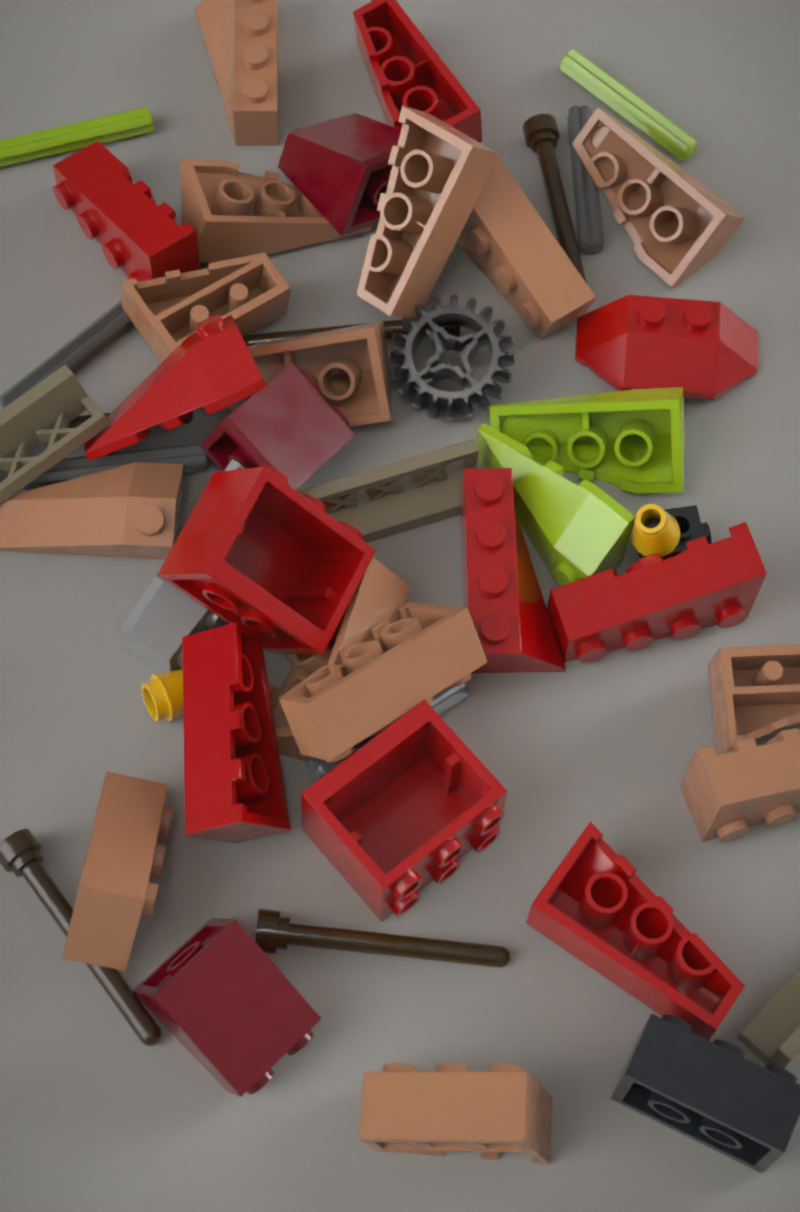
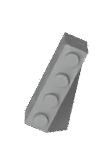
[119,459,245,673]

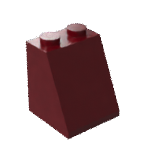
[278,113,401,236]
[199,363,355,490]
[133,918,321,1097]

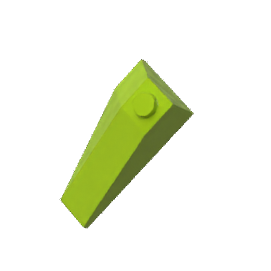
[489,387,685,494]
[476,423,635,586]

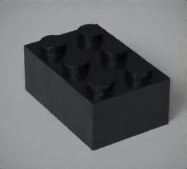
[610,1013,800,1173]

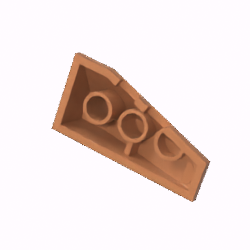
[572,107,745,288]
[180,159,372,262]
[226,321,392,427]
[0,462,185,559]

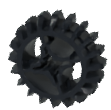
[389,294,515,422]

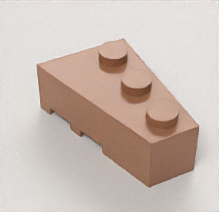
[121,252,291,363]
[62,771,173,971]
[359,1063,552,1164]

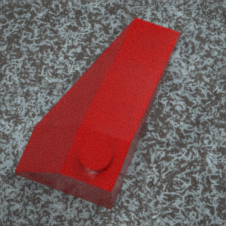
[84,315,267,461]

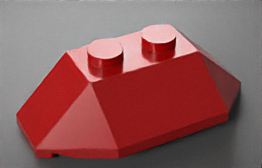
[575,295,758,400]

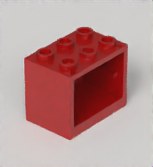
[157,465,376,655]
[301,699,508,922]

